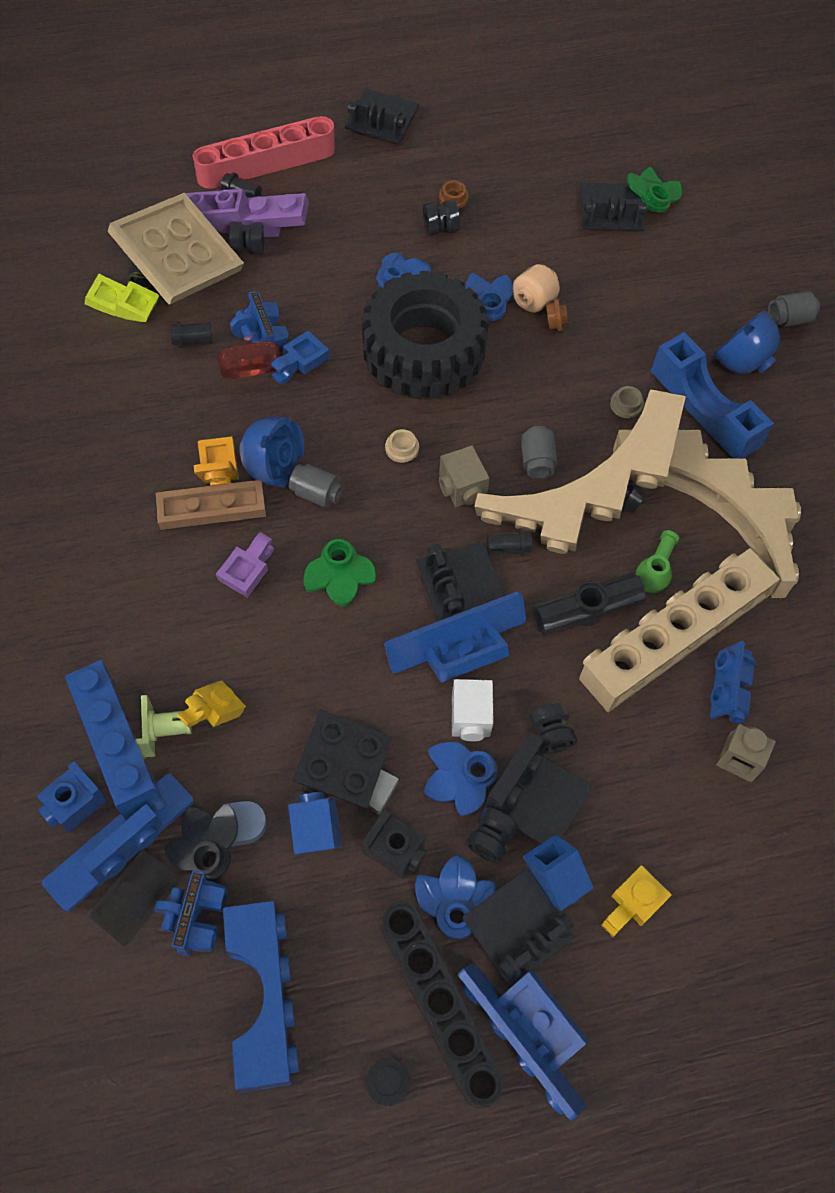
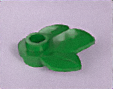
[627,167,682,213]
[304,539,376,607]

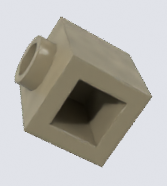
[439,445,489,507]

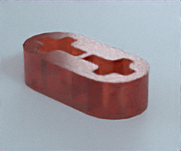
[218,341,281,379]

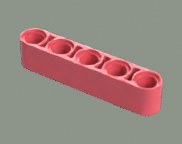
[193,116,335,189]

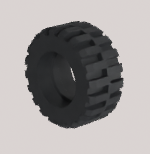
[362,271,489,399]

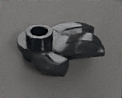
[165,804,239,881]

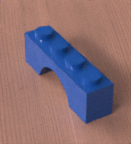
[651,332,774,459]
[65,660,166,820]
[223,901,299,1093]

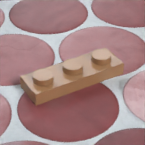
[156,480,266,530]

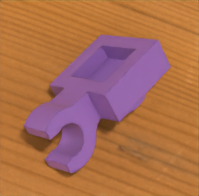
[216,532,274,598]

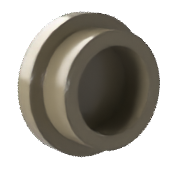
[610,386,644,418]

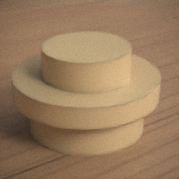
[385,429,419,463]

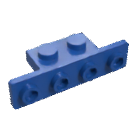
[384,591,526,683]
[42,774,194,912]
[458,963,589,1121]

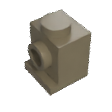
[716,724,776,783]

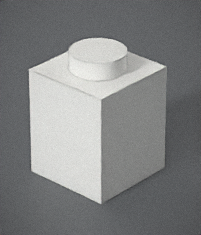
[452,679,493,741]

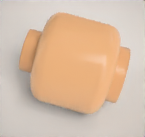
[512,264,560,313]

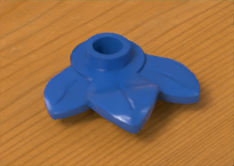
[376,253,431,288]
[465,273,513,321]
[424,742,498,816]
[415,855,497,940]

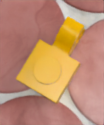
[177,680,246,727]
[601,865,672,937]

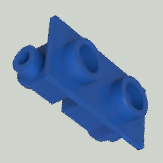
[710,641,756,723]

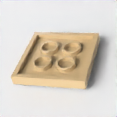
[107,192,244,305]

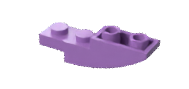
[185,189,309,237]

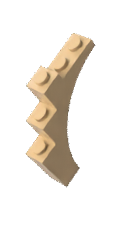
[474,389,686,554]
[613,430,801,598]

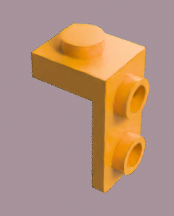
[194,436,239,486]

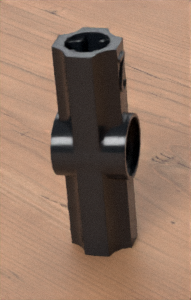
[532,572,646,636]

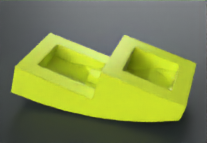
[84,274,160,322]

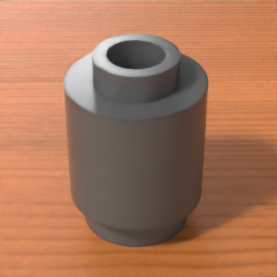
[768,291,820,328]
[521,426,557,479]
[289,464,344,508]

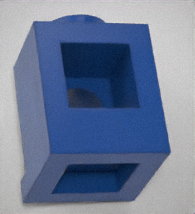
[37,761,107,833]

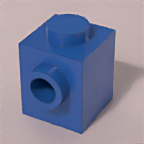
[288,792,342,854]
[523,834,593,911]

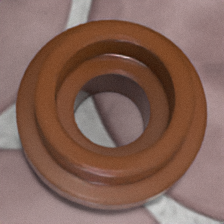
[439,180,469,209]
[546,299,568,332]

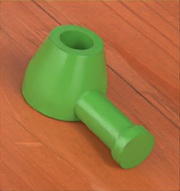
[635,530,679,594]

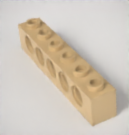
[579,548,780,713]

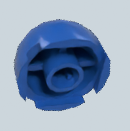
[713,310,781,374]
[239,416,305,487]

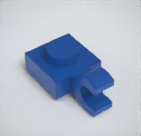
[271,331,329,385]

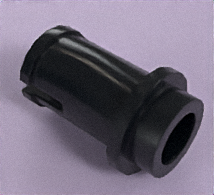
[221,172,262,198]
[171,321,212,348]
[487,528,532,557]

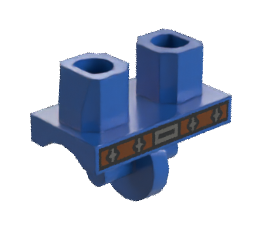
[230,292,289,359]
[154,871,228,957]

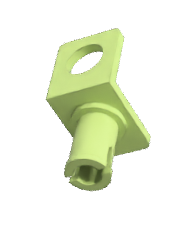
[136,695,192,758]

